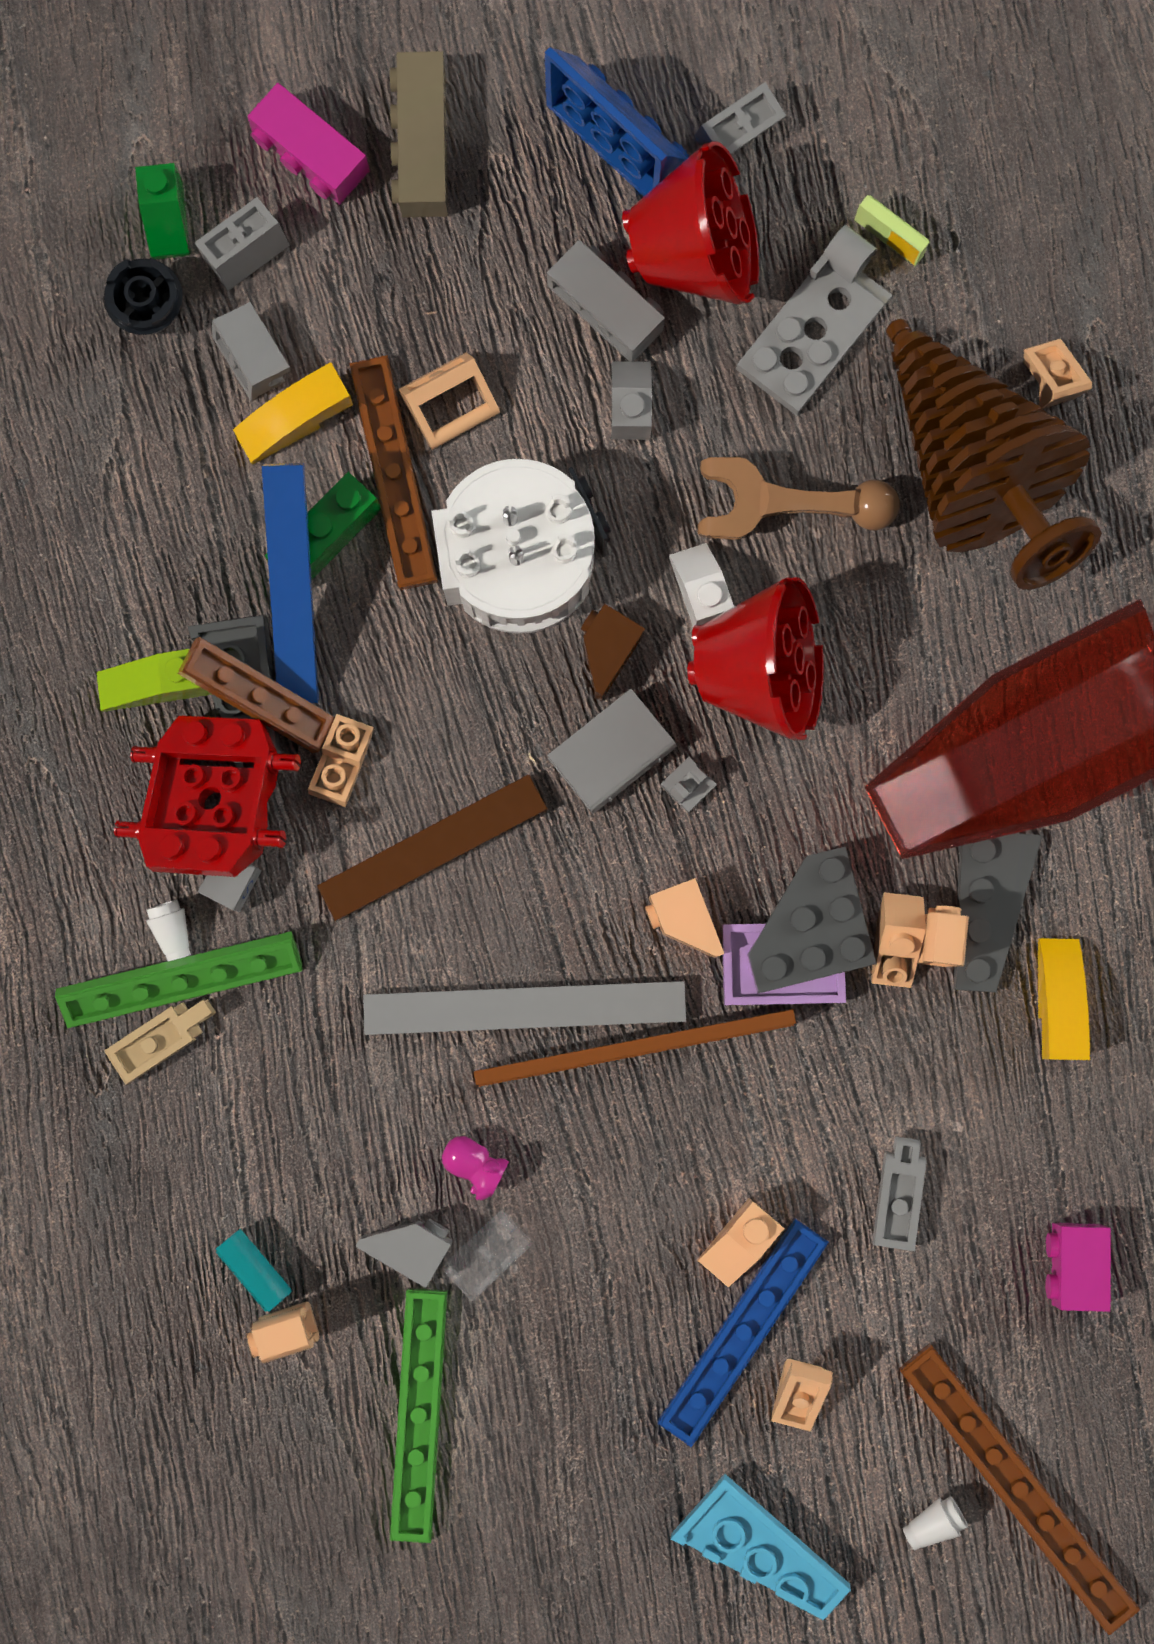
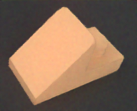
[1024,338,1092,408]
[771,1359,833,1432]

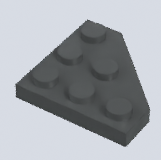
[747,846,877,994]

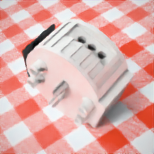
[431,459,611,633]

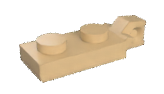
[104,999,216,1085]

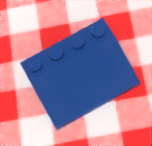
[545,47,689,196]

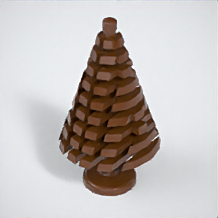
[886,318,1102,590]

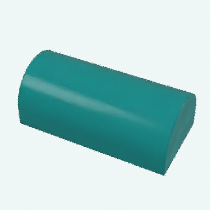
[216,1228,293,1312]

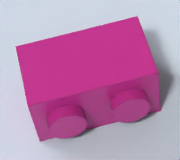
[1045,1223,1111,1312]

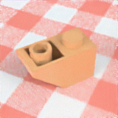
[871,892,926,988]

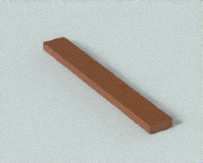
[474,1009,796,1087]
[898,1343,1141,1636]

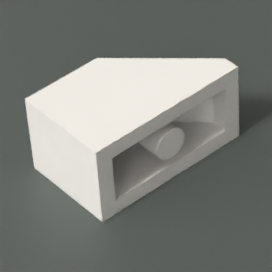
[669,543,734,627]

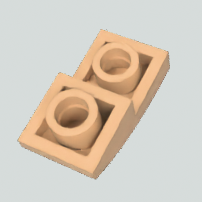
[308,714,374,807]

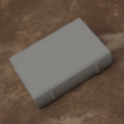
[547,689,677,814]

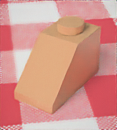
[645,878,724,958]
[697,1198,784,1287]

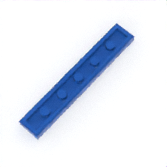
[262,463,319,703]
[657,1218,829,1447]

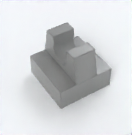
[660,757,717,813]

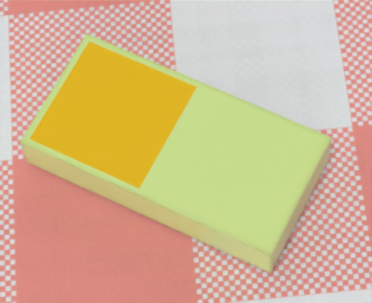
[854,195,929,266]

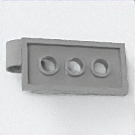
[736,225,893,416]

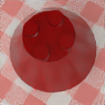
[622,141,759,305]
[687,577,824,740]

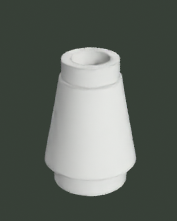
[145,900,191,961]
[903,1496,968,1551]

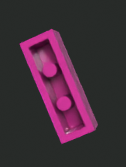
[247,82,370,205]

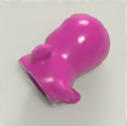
[442,1136,509,1200]

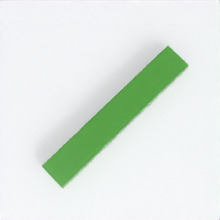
[55,931,303,1028]
[390,1288,448,1543]

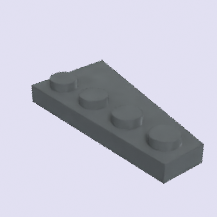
[187,615,283,774]
[953,830,1043,993]

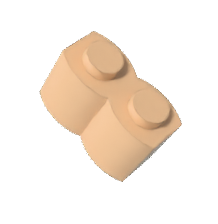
[917,905,969,968]
[247,1301,319,1363]

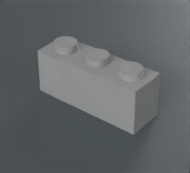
[547,239,665,362]

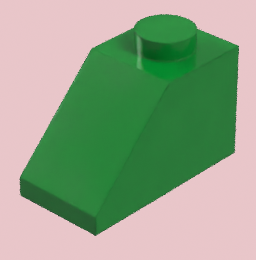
[135,163,191,260]

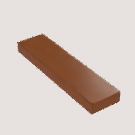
[177,637,335,753]

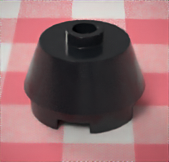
[104,258,183,335]

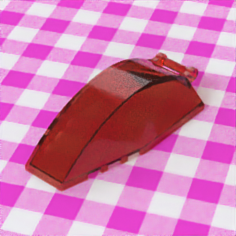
[864,599,1154,859]

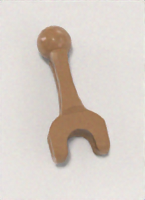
[697,457,900,540]

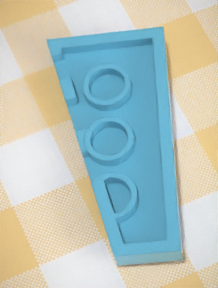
[671,1474,851,1620]

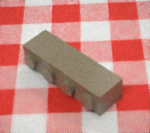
[390,51,448,218]

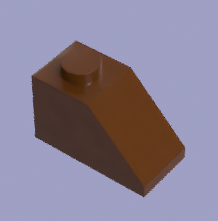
[581,604,645,701]

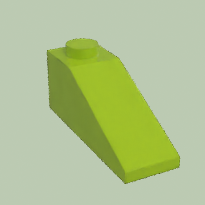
[97,649,213,712]

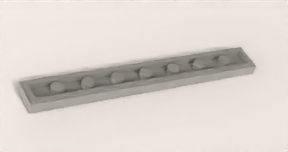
[363,981,686,1035]

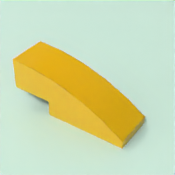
[233,362,353,465]
[1038,938,1090,1060]

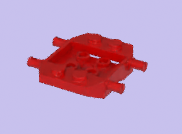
[114,716,301,877]

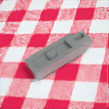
[872,1136,927,1252]

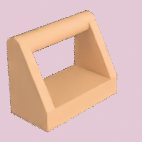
[398,353,500,450]

